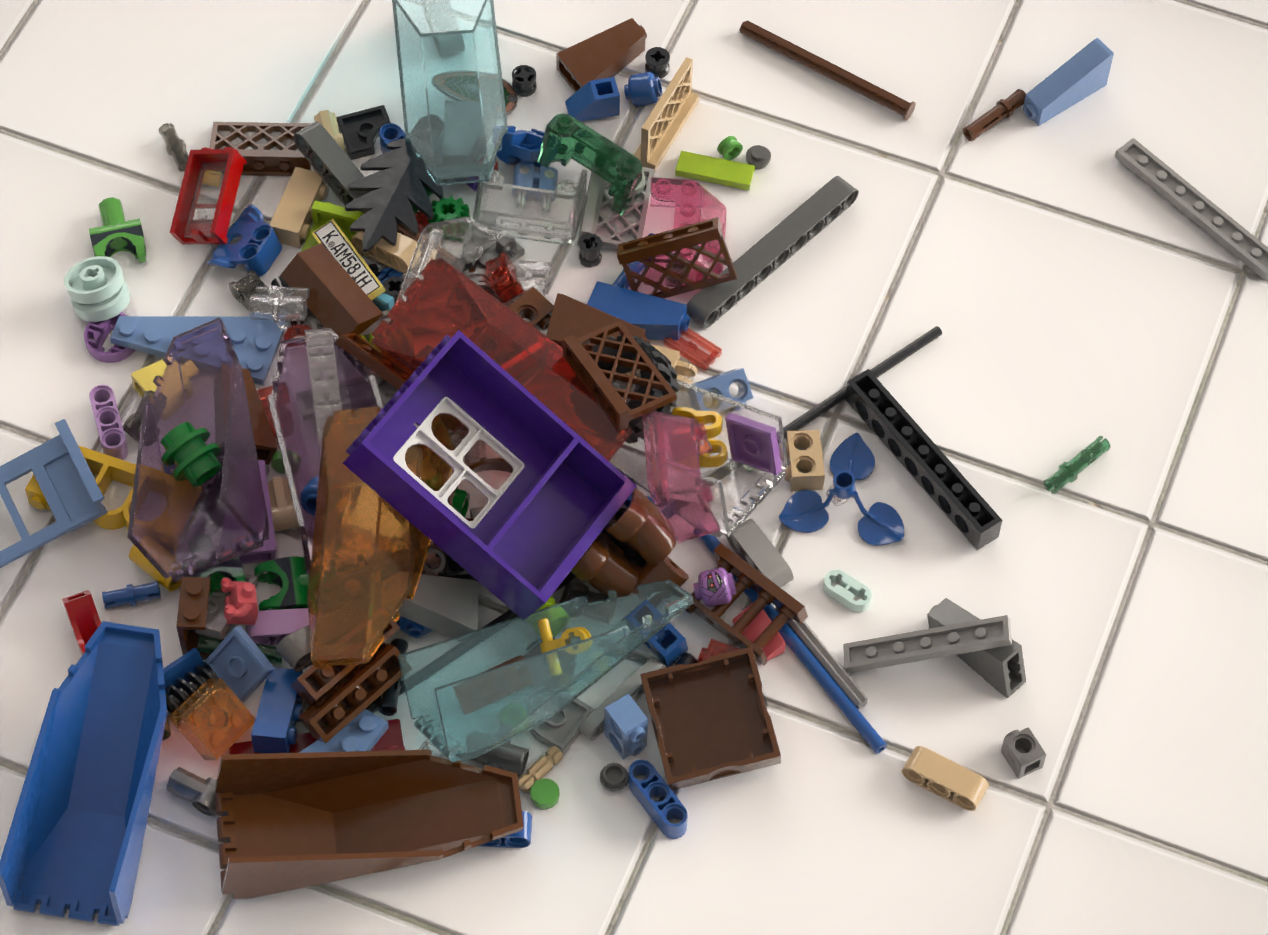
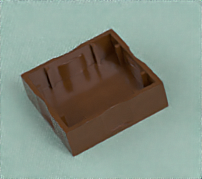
[640,646,781,790]

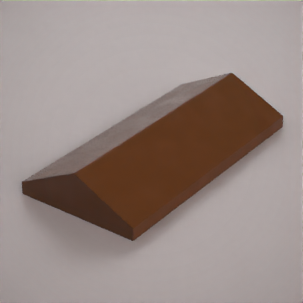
[280,243,384,341]

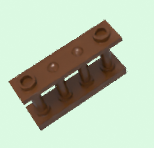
[677,543,808,666]

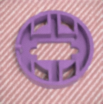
[84,312,135,363]

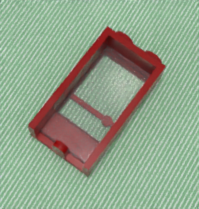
[169,147,247,245]

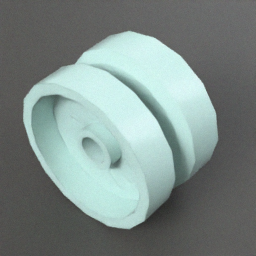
[64,256,130,322]

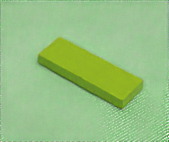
[675,150,755,191]

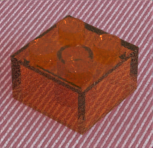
[168,678,255,760]

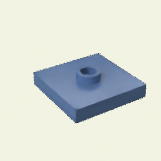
[205,625,275,706]

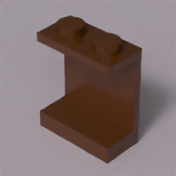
[176,577,214,660]

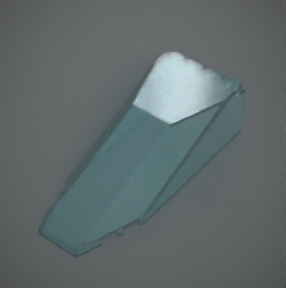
[391,0,508,186]
[398,580,694,762]

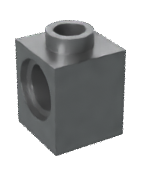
[1001,727,1047,779]

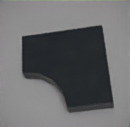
[336,105,391,160]

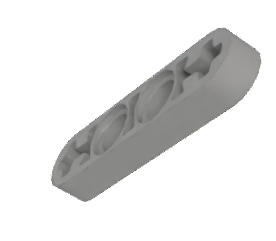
[579,657,666,741]

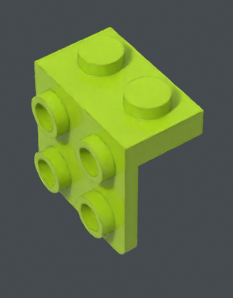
[301,200,364,252]

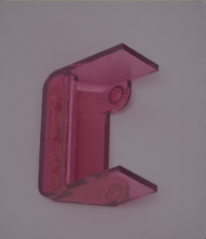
[642,411,721,543]

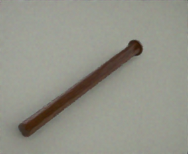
[739,20,916,120]

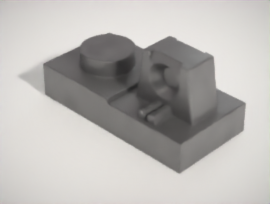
[473,233,525,279]

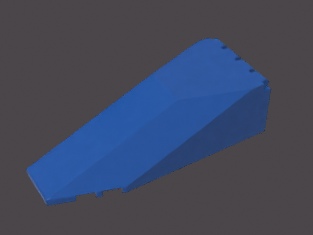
[0,621,167,926]

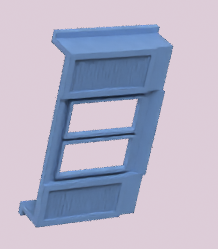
[0,419,108,568]

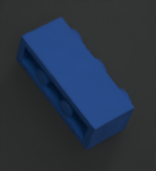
[251,667,303,754]

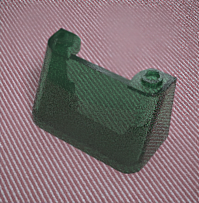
[537,113,646,216]

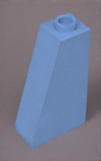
[1023,37,1114,126]

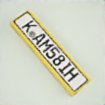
[312,219,386,300]

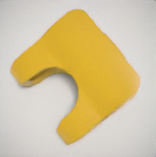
[667,407,728,471]

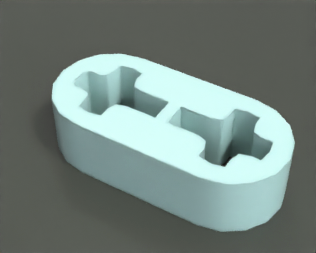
[823,570,872,612]

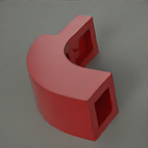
[62,590,101,655]

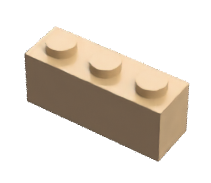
[269,167,329,248]

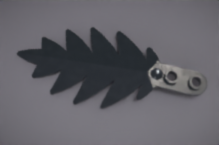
[345,116,444,253]

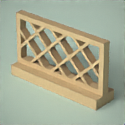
[632,57,699,172]

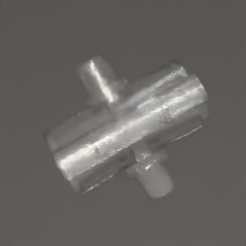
[249,285,310,330]

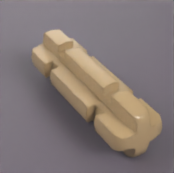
[518,746,563,793]

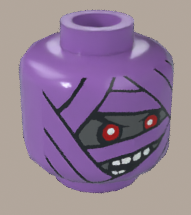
[693,568,736,607]

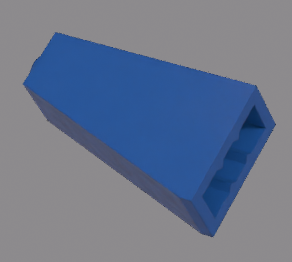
[587,281,690,341]

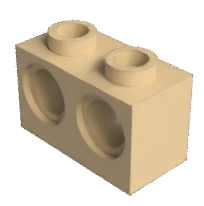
[781,430,825,491]

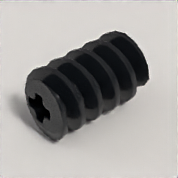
[165,661,222,719]

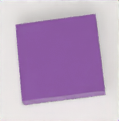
[725,412,782,476]

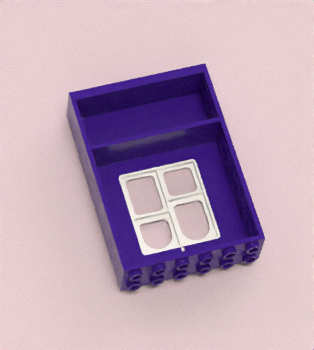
[343,330,637,621]

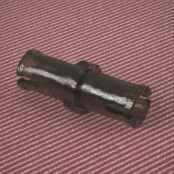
[158,123,189,172]

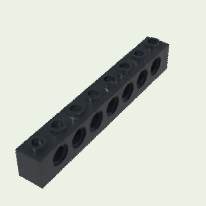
[845,369,1003,550]

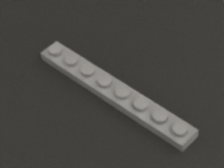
[1115,138,1268,281]

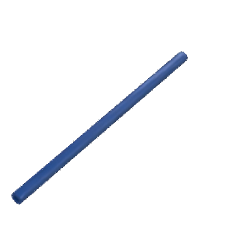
[693,521,887,754]

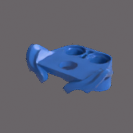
[208,204,282,278]

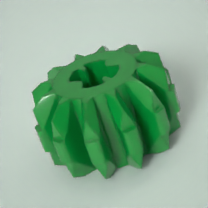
[428,194,471,239]

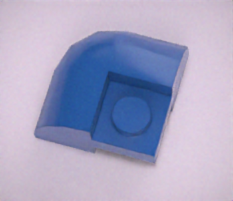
[491,126,562,168]

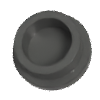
[746,145,771,170]
[600,763,628,791]

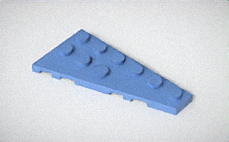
[110,316,288,386]

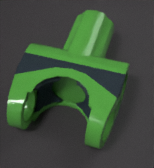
[89,197,147,263]

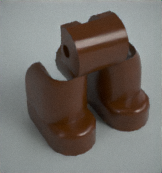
[570,488,689,610]

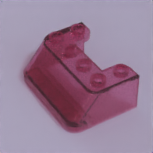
[644,177,727,289]

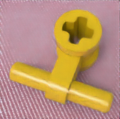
[537,618,592,676]

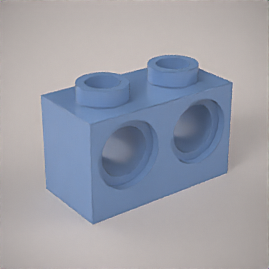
[688,368,753,415]
[604,693,648,760]

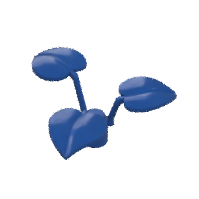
[779,433,905,546]

